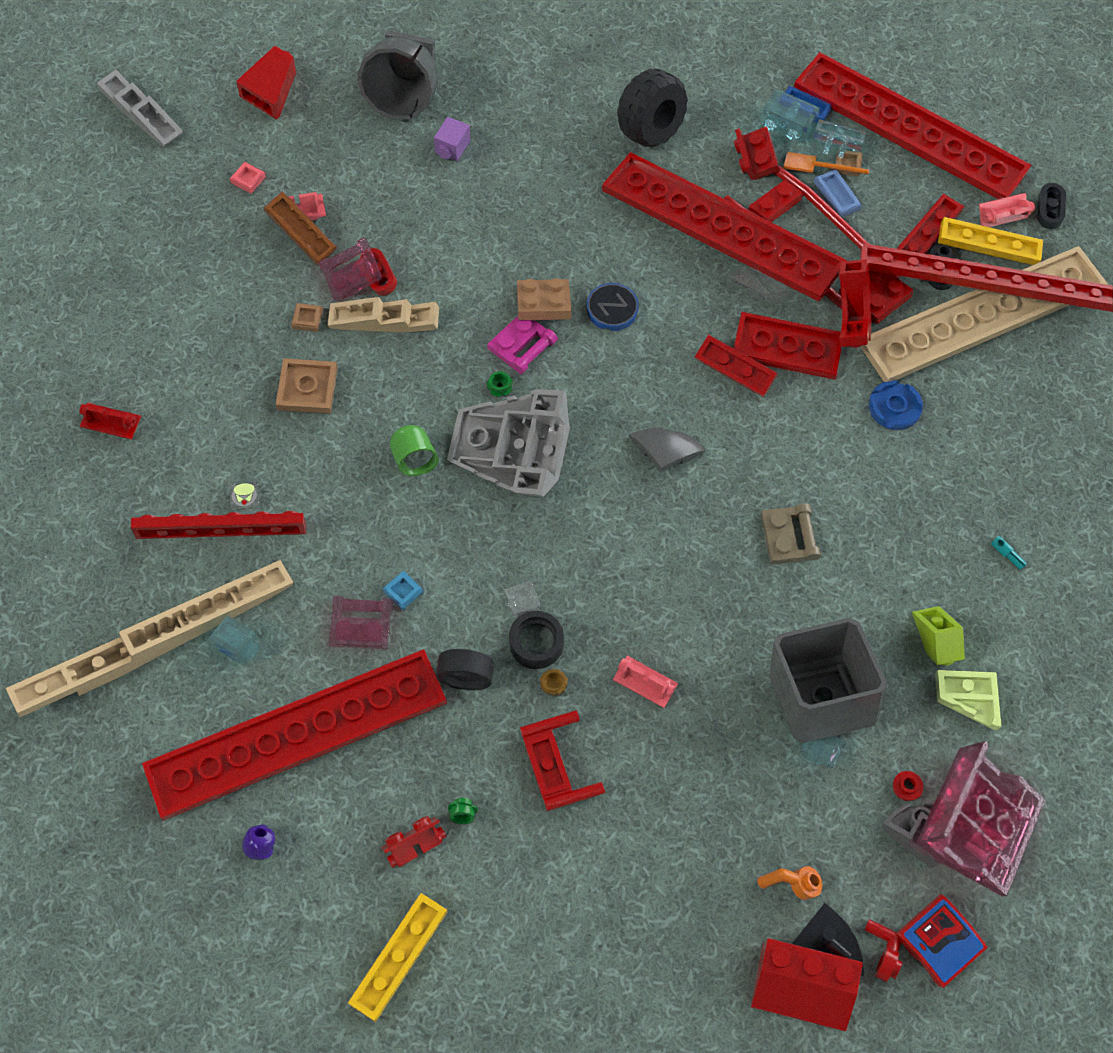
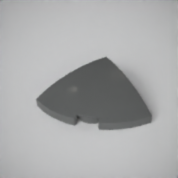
[630,428,705,473]
[882,801,963,867]

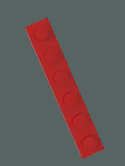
[130,511,306,539]

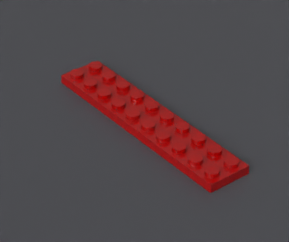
[794,52,1031,199]
[602,152,847,302]
[142,649,447,821]

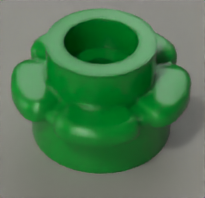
[487,371,513,397]
[448,798,478,824]

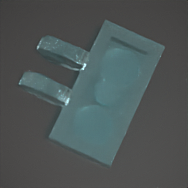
[813,119,866,158]

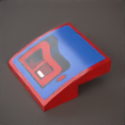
[896,894,988,988]

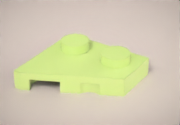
[935,670,1001,730]

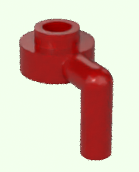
[864,919,903,982]

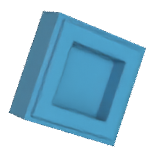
[382,570,423,610]

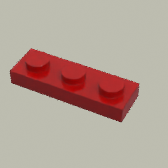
[695,334,777,398]

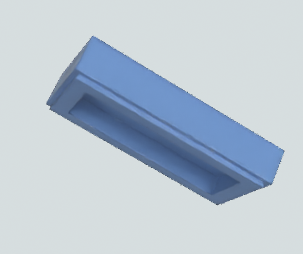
[814,169,862,217]

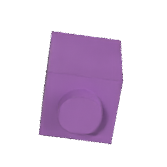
[434,117,470,161]

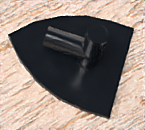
[792,903,864,976]

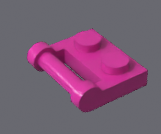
[487,316,558,374]

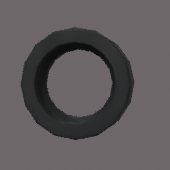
[509,610,564,669]
[436,649,494,690]

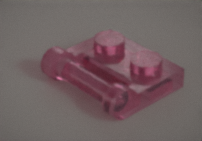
[319,237,382,301]
[329,595,392,650]

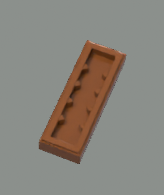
[263,191,337,265]

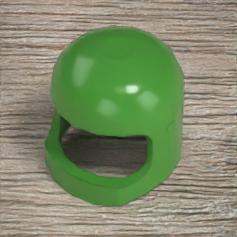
[390,425,439,476]

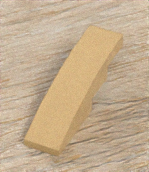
[328,297,439,332]

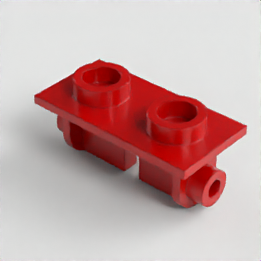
[79,402,141,440]
[380,816,447,868]

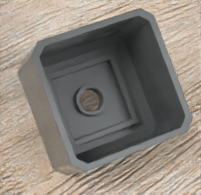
[769,618,887,743]

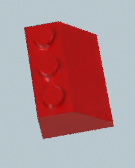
[751,938,863,1032]

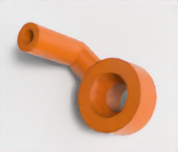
[757,866,822,900]

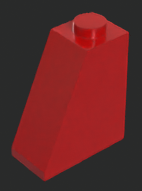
[236,46,296,120]

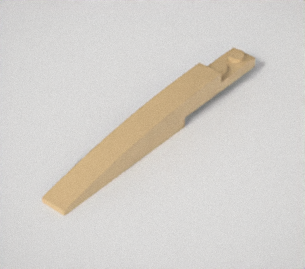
[6,560,293,718]

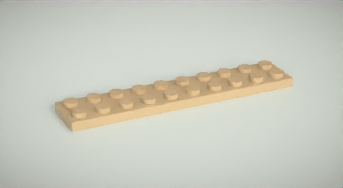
[861,246,1108,382]

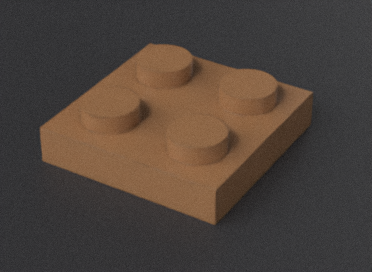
[517,278,571,320]
[276,358,338,414]

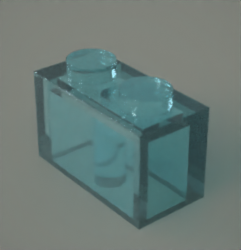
[760,89,820,143]

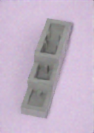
[97,70,183,147]

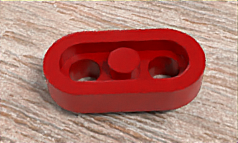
[359,248,397,296]

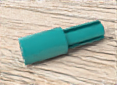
[991,535,1027,570]

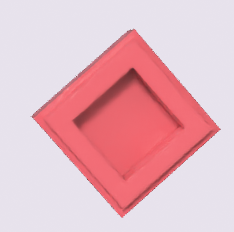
[230,162,266,193]

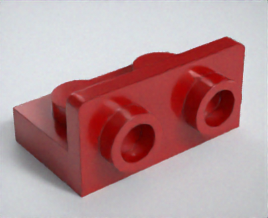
[733,126,780,180]

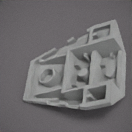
[447,389,570,497]

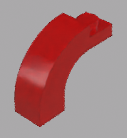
[839,259,871,348]

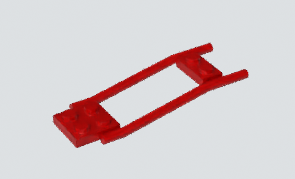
[724,165,914,325]

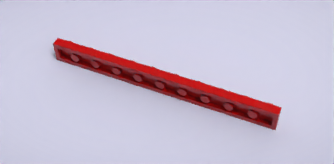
[860,243,1113,312]

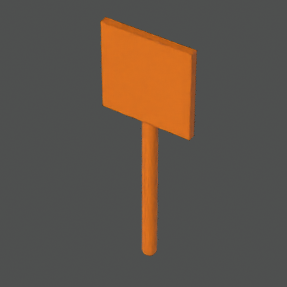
[783,152,869,174]

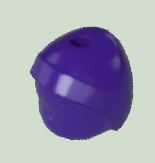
[242,824,275,860]

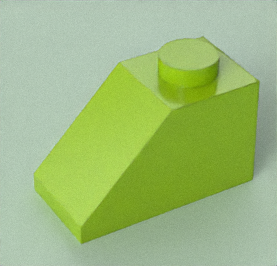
[912,606,965,666]

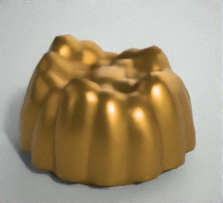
[540,668,568,696]

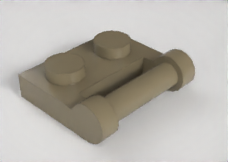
[761,504,821,564]

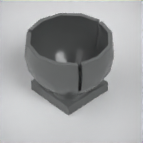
[357,31,439,119]

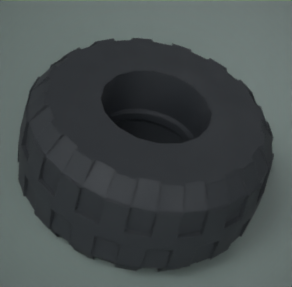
[617,68,688,147]

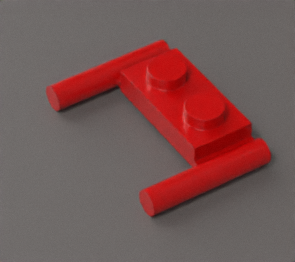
[519,710,605,811]

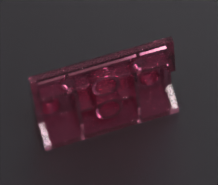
[917,741,1045,897]

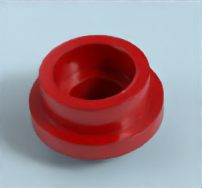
[892,771,924,801]

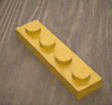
[938,217,1043,265]
[348,893,447,1023]

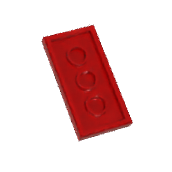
[734,312,842,380]

